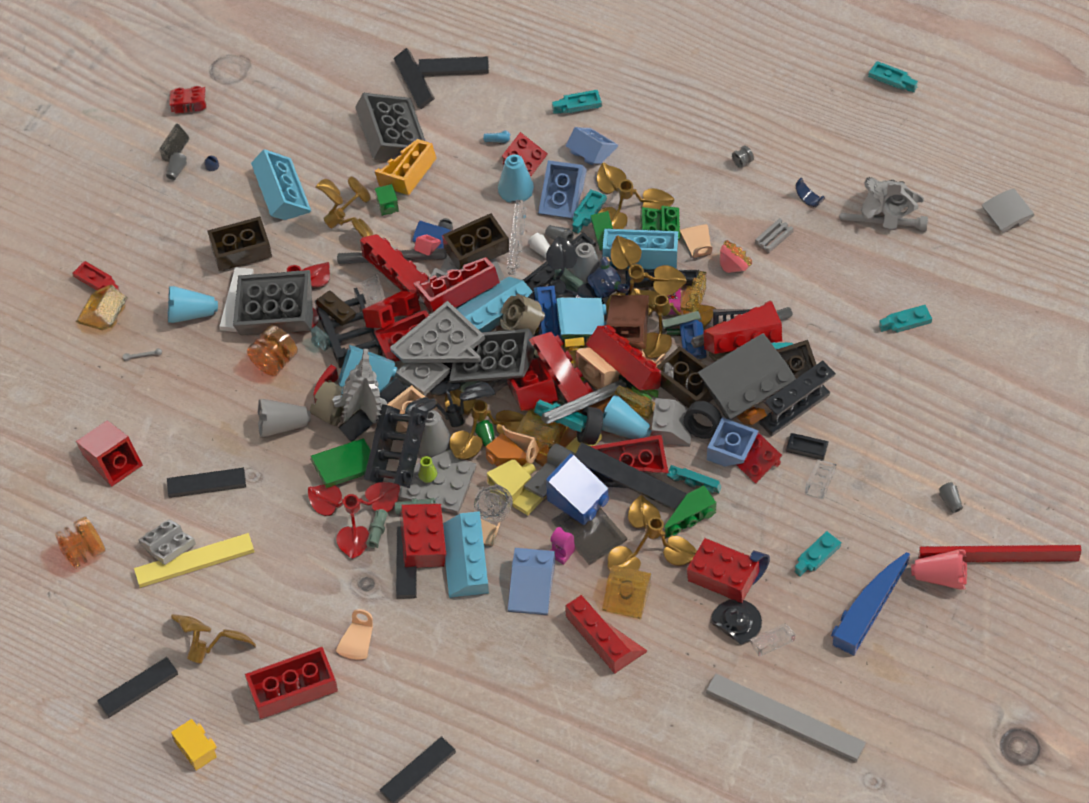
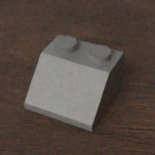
[652,398,694,447]

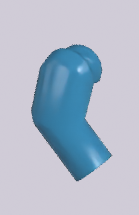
[483,130,510,143]

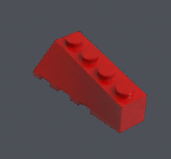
[360,234,429,299]
[414,257,500,313]
[703,300,782,354]
[586,325,661,390]
[529,332,593,402]
[590,435,669,473]
[565,594,647,674]

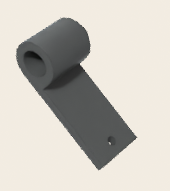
[524,444,576,498]

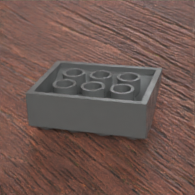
[355,93,426,161]
[233,270,313,335]
[450,329,535,383]
[698,333,796,420]

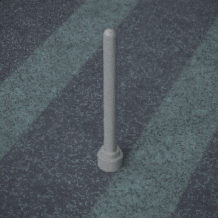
[839,213,928,231]

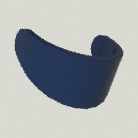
[795,178,825,207]
[750,550,770,585]

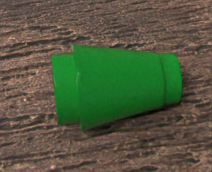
[475,420,495,448]

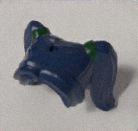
[587,256,629,299]

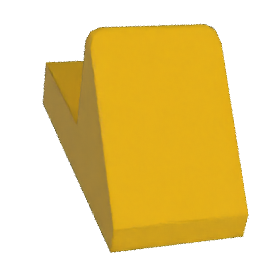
[564,337,585,364]

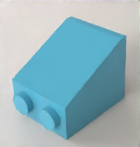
[556,298,607,344]
[338,345,397,391]

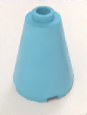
[498,155,534,203]
[168,286,218,323]
[602,395,652,439]

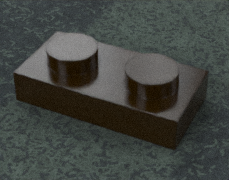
[316,290,356,326]

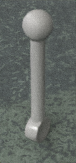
[123,348,162,361]

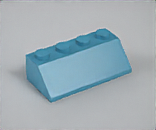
[251,149,311,220]
[603,229,678,270]
[457,276,532,332]
[443,511,489,598]

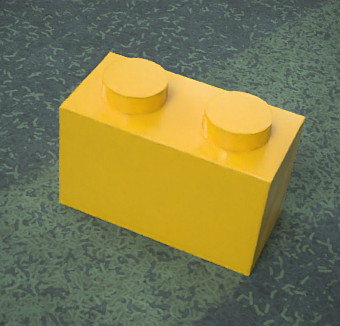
[171,718,217,771]

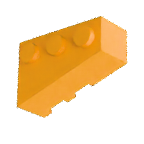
[374,139,437,195]

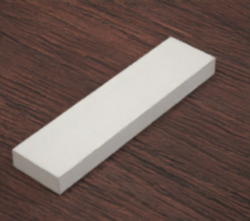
[219,267,254,332]

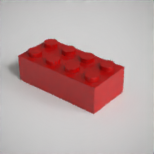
[245,646,338,719]

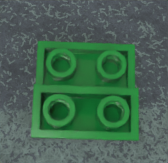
[640,206,680,241]

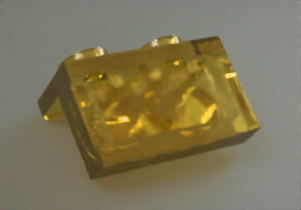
[681,271,707,312]
[615,385,655,420]

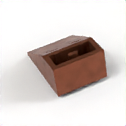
[606,295,649,349]

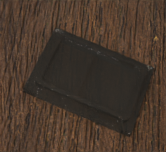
[552,508,627,565]

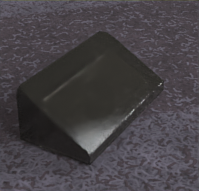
[159,123,190,162]

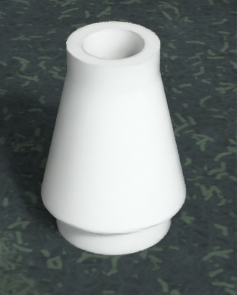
[528,233,550,259]

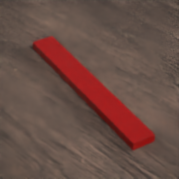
[918,545,1082,563]

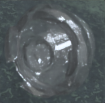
[474,484,513,523]

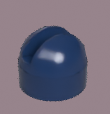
[204,155,219,171]

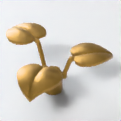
[597,162,675,229]
[315,176,374,237]
[606,235,686,314]
[632,288,716,358]
[445,389,530,459]
[607,495,697,576]
[171,614,256,663]

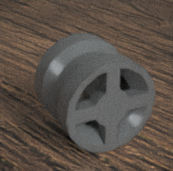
[732,145,754,168]

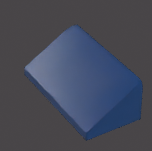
[412,221,452,248]
[680,320,707,359]

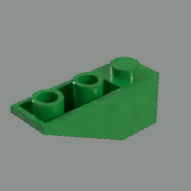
[664,486,717,539]

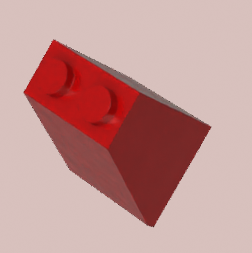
[76,420,143,487]

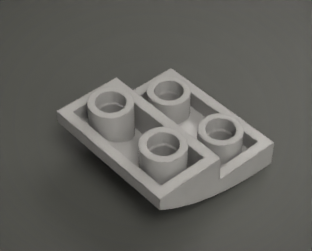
[982,189,1035,233]
[138,519,196,565]

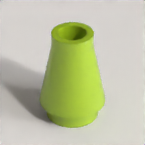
[418,456,437,483]

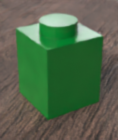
[375,184,399,216]

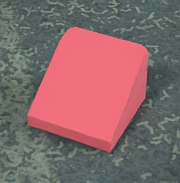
[414,234,441,255]

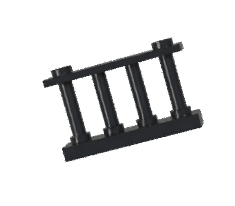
[315,288,382,368]
[759,360,836,437]
[364,404,428,488]

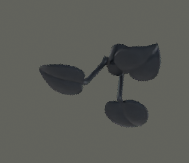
[528,236,604,304]
[405,378,496,427]

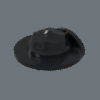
[710,599,762,645]

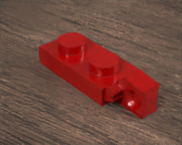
[72,261,120,297]

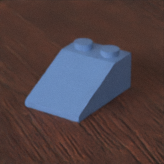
[538,160,587,219]
[508,548,555,615]

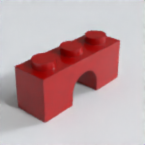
[362,291,420,328]

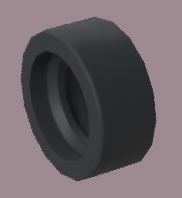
[683,401,722,439]
[576,406,603,445]

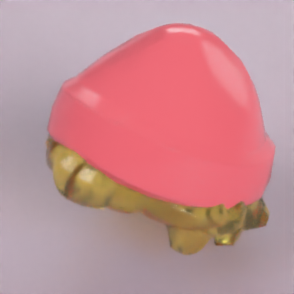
[720,240,753,273]

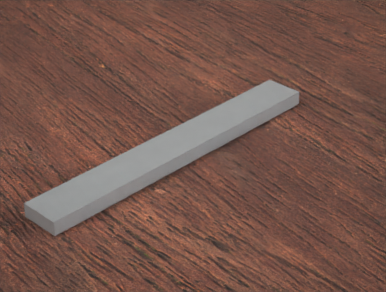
[706,674,866,762]

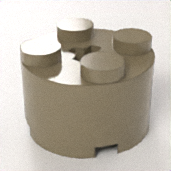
[500,294,545,335]
[310,380,344,426]

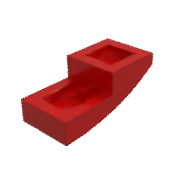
[313,364,338,403]

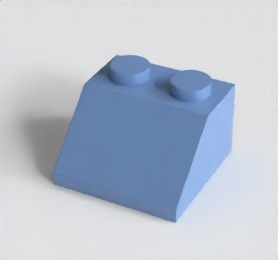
[566,127,618,165]
[707,417,758,467]

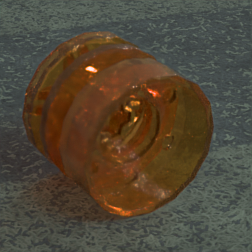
[247,325,298,376]
[55,516,106,569]

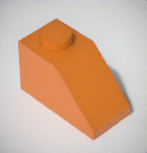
[486,433,527,467]

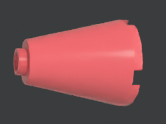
[911,549,967,590]

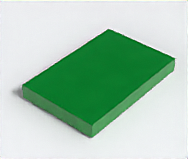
[310,438,371,488]

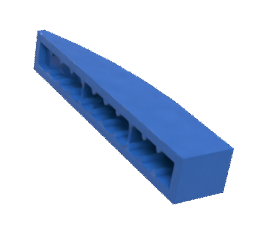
[831,552,910,656]

